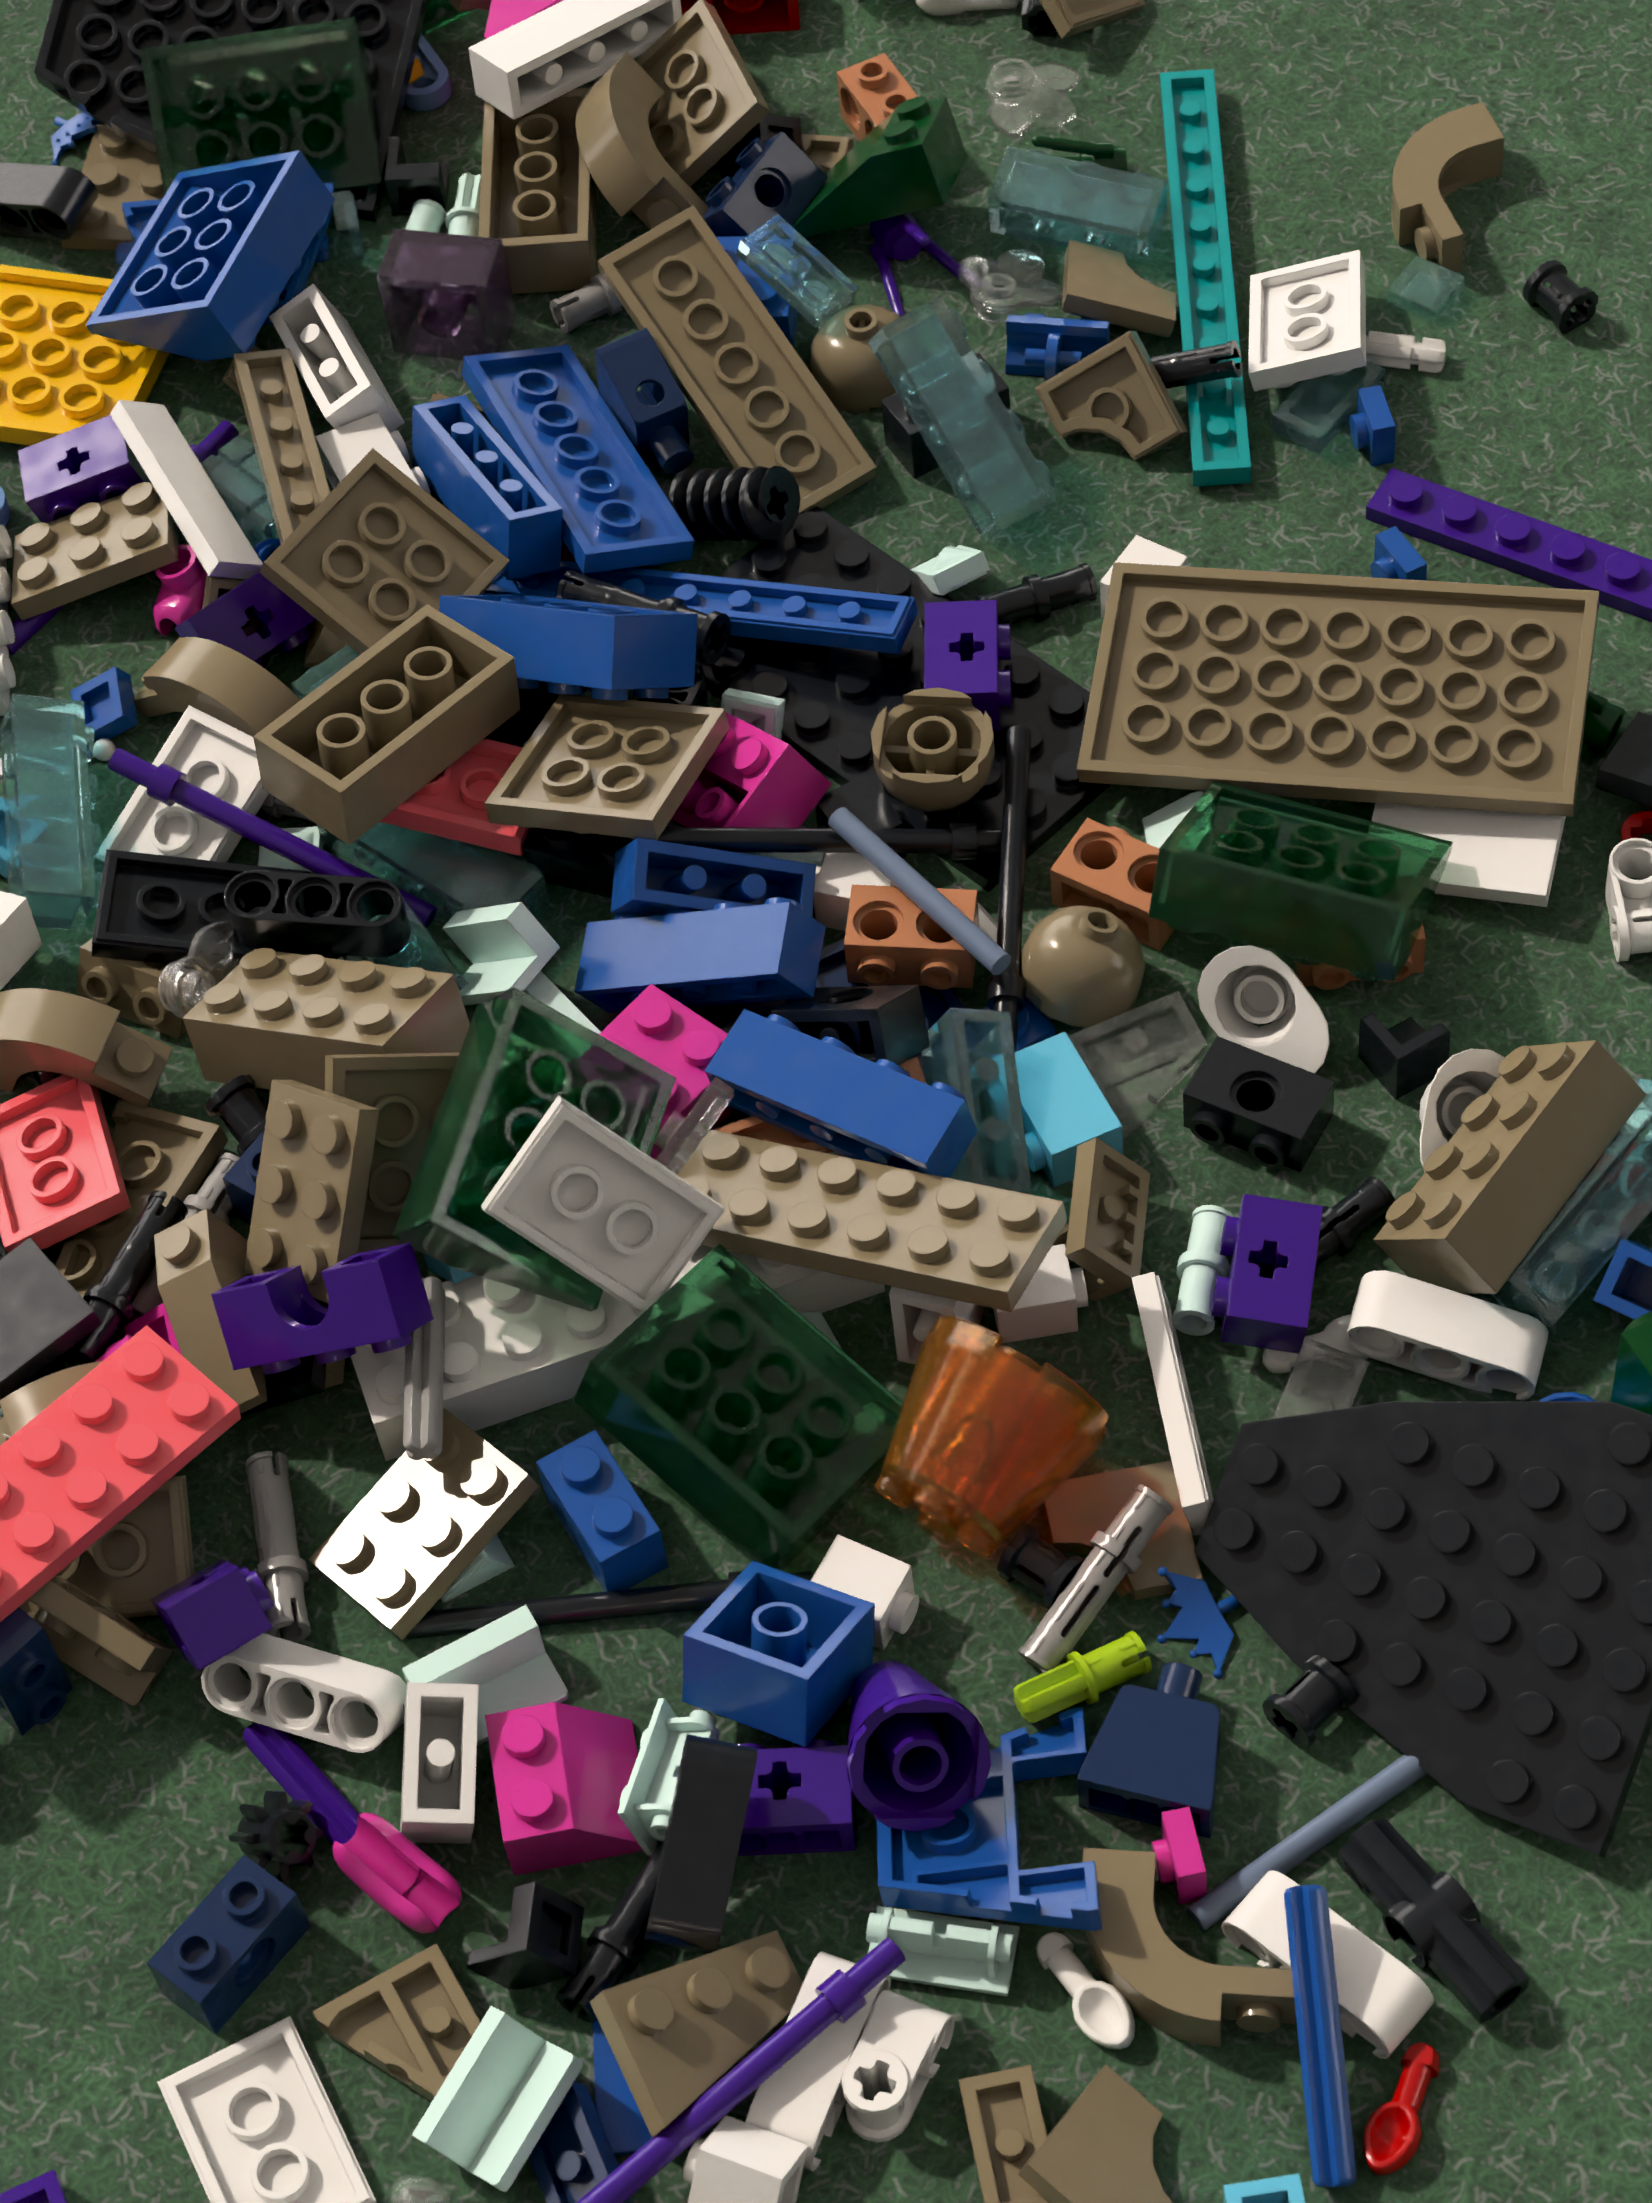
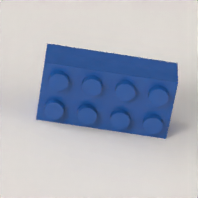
[439,594,698,700]

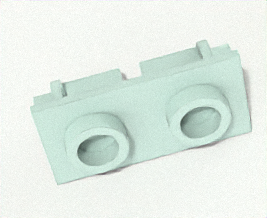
[617,1698,720,1856]
[866,1906,1020,1997]

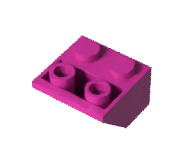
[670,712,832,828]

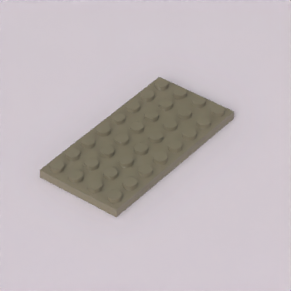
[1077,562,1599,817]

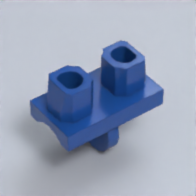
[1005,313,1110,381]

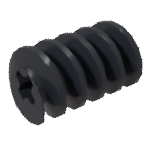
[669,466,800,542]

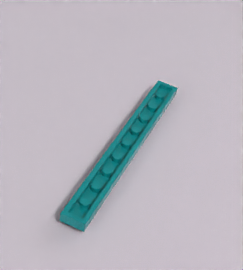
[1160,69,1251,487]

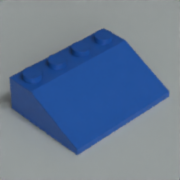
[85,150,335,361]

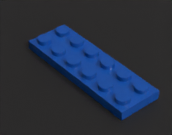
[462,345,694,574]

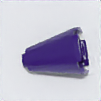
[847,1660,991,1832]

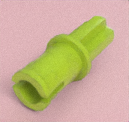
[1013,1631,1152,1723]

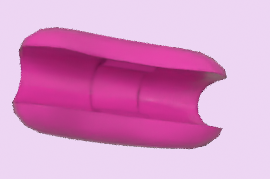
[153,544,230,637]
[332,1813,462,1934]

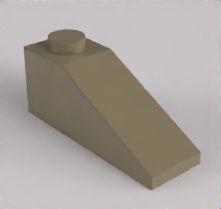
[154,1208,267,1414]

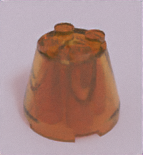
[873,1316,1109,1558]

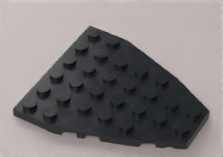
[34,0,428,222]
[1194,1401,1652,1858]

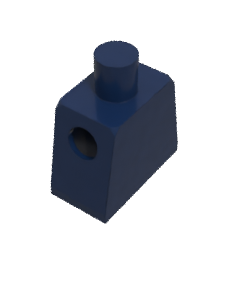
[595,328,694,474]
[1077,1662,1220,1838]

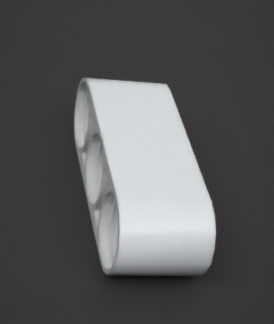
[1346,1270,1549,1400]
[201,1633,407,1753]
[1221,1871,1435,2059]
[746,1952,891,2171]

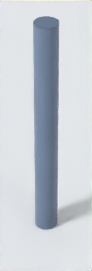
[828,807,1011,975]
[1186,1754,1428,1932]

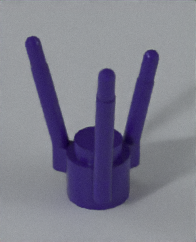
[869,213,988,318]

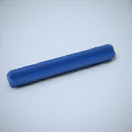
[1284,1885,1357,2188]

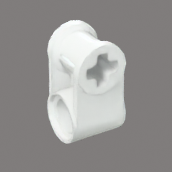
[1605,838,1652,962]
[842,1989,955,2142]

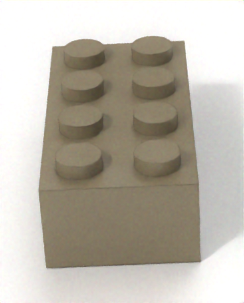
[478,88,598,296]
[253,604,521,845]
[182,948,474,1091]
[1373,1040,1647,1294]

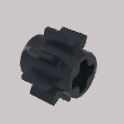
[229,1790,324,1881]

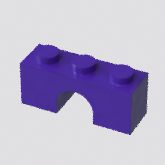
[211,1242,434,1375]

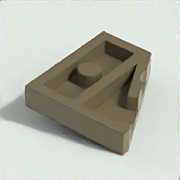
[313,1943,481,2102]

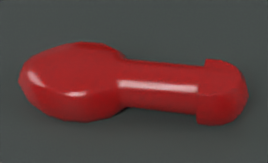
[1362,2043,1440,2176]

